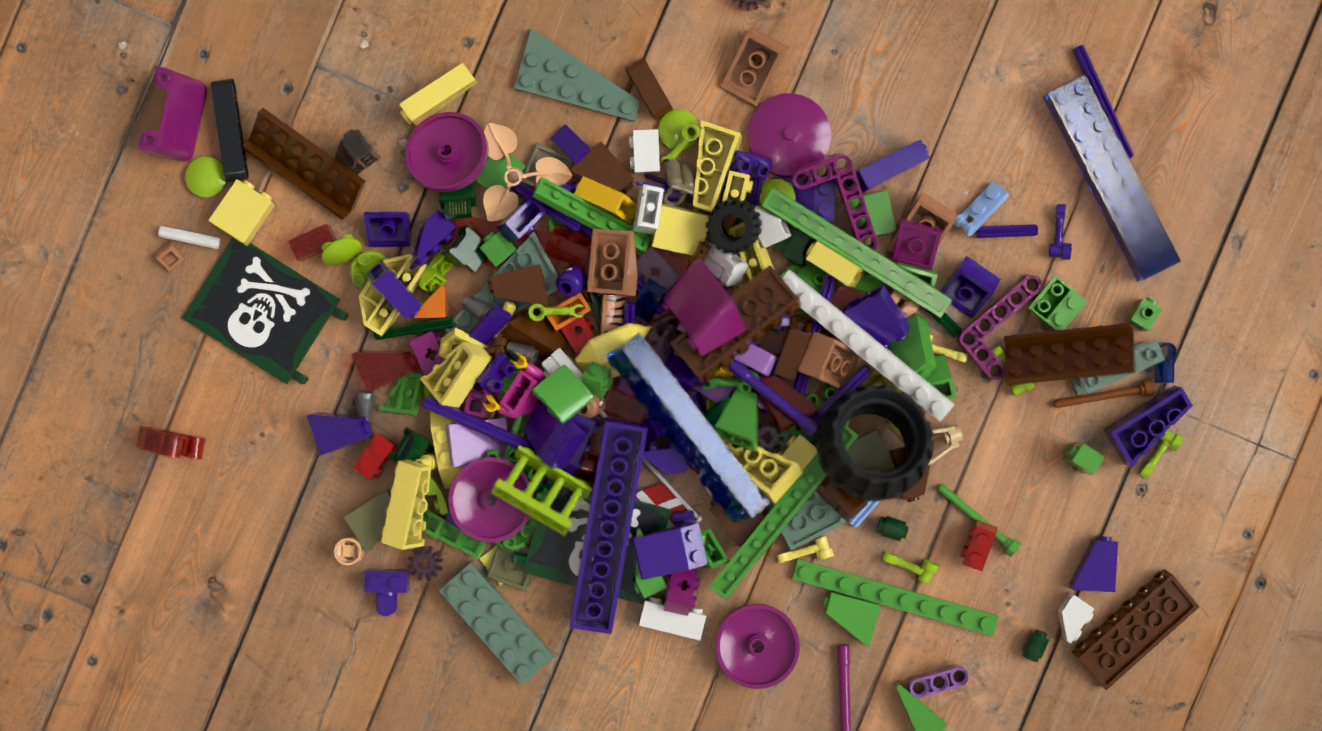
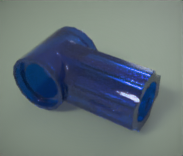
[1155,342,1177,383]

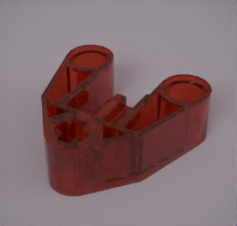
[136,426,206,460]

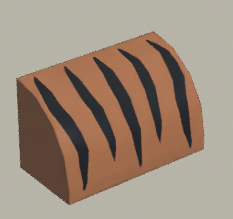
[599,294,627,336]

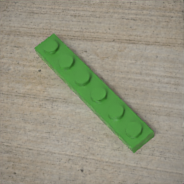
[532,177,651,256]

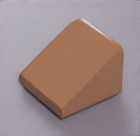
[154,240,185,272]

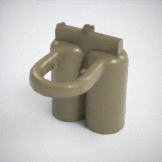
[663,160,695,206]

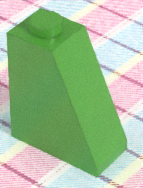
[888,313,936,379]
[715,387,758,452]
[822,591,880,646]

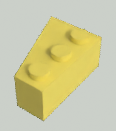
[420,342,491,408]

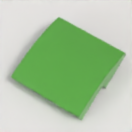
[533,364,594,424]

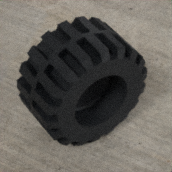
[706,198,762,254]

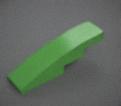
[422,508,488,559]

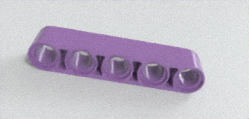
[676,322,778,376]

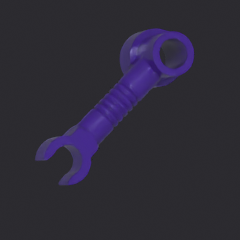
[1049,204,1072,260]

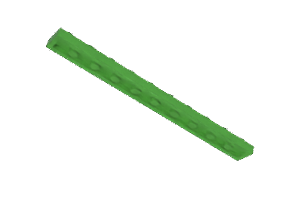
[761,187,952,318]
[709,425,859,600]
[792,558,999,636]

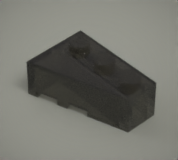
[335,129,382,175]

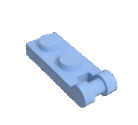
[954,181,1009,236]

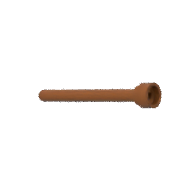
[1053,379,1155,408]

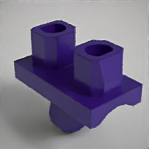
[730,150,772,180]
[476,352,516,394]

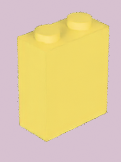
[208,179,275,246]
[650,203,709,256]
[806,241,865,288]

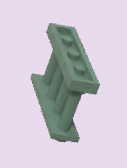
[1070,340,1165,394]

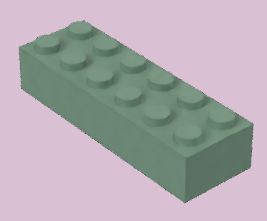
[439,561,555,686]

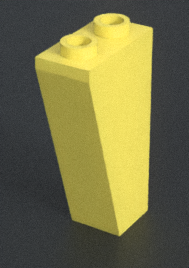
[399,63,477,127]

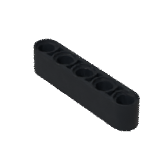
[211,79,249,182]

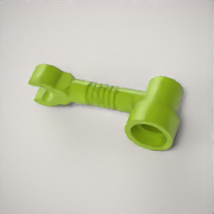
[660,123,701,163]
[528,303,584,321]
[991,345,1035,396]
[1139,430,1185,479]
[882,551,939,584]

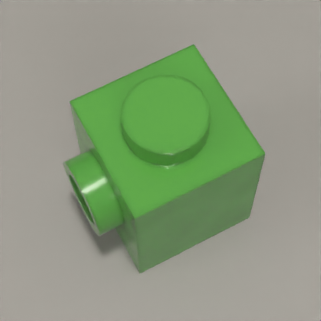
[480,231,517,267]
[1126,298,1162,331]
[582,362,613,400]

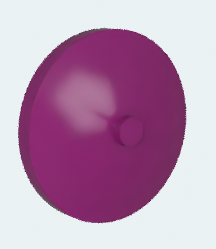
[748,93,831,177]
[405,112,489,192]
[448,457,534,542]
[715,604,800,689]

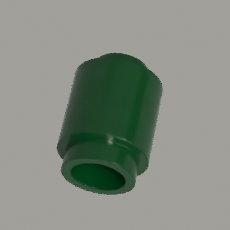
[876,516,909,542]
[1022,629,1049,662]

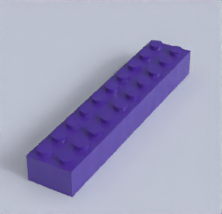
[570,417,648,634]

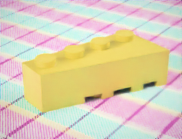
[693,120,742,214]
[708,436,803,504]
[381,460,431,550]

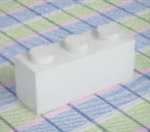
[639,597,706,640]

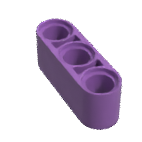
[907,664,969,698]

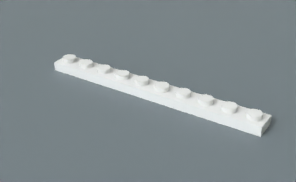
[782,270,955,422]

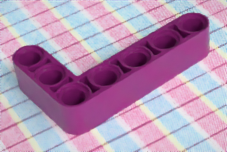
[790,153,878,250]
[957,275,1042,380]

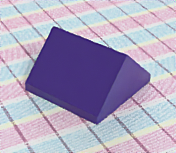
[364,212,410,247]

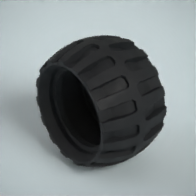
[816,385,933,501]

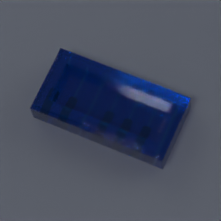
[635,278,667,323]

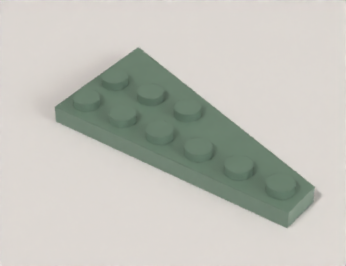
[515,28,640,122]
[445,231,558,334]
[757,436,847,551]

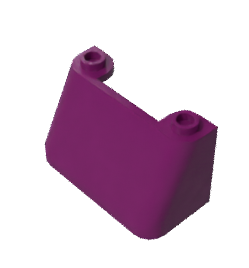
[138,66,207,162]
[661,258,746,356]

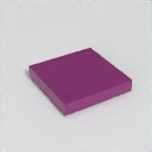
[891,219,943,270]

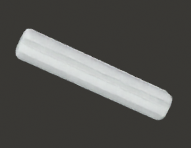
[158,226,221,249]

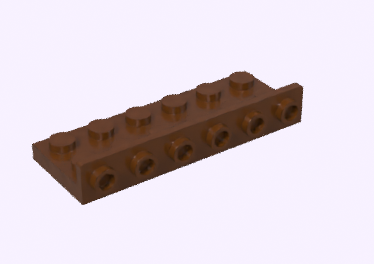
[242,108,366,220]
[670,265,800,383]
[1004,323,1136,385]
[1072,569,1200,690]

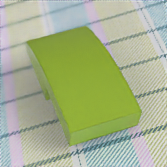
[419,248,454,295]
[428,474,450,515]

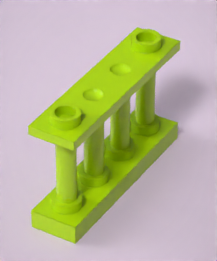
[491,445,593,536]

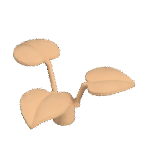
[483,123,572,221]

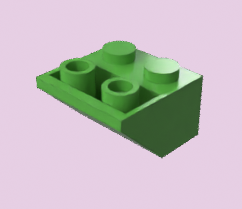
[1028,275,1088,331]
[911,354,957,407]

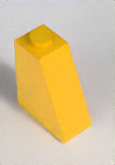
[574,176,636,225]

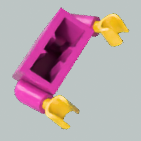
[482,352,544,418]

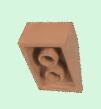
[720,27,789,106]
[887,192,958,253]
[587,229,638,296]
[798,332,861,389]

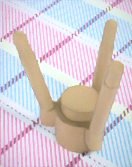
[929,425,963,465]

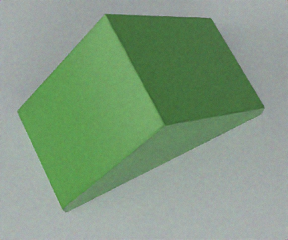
[701,528,729,570]

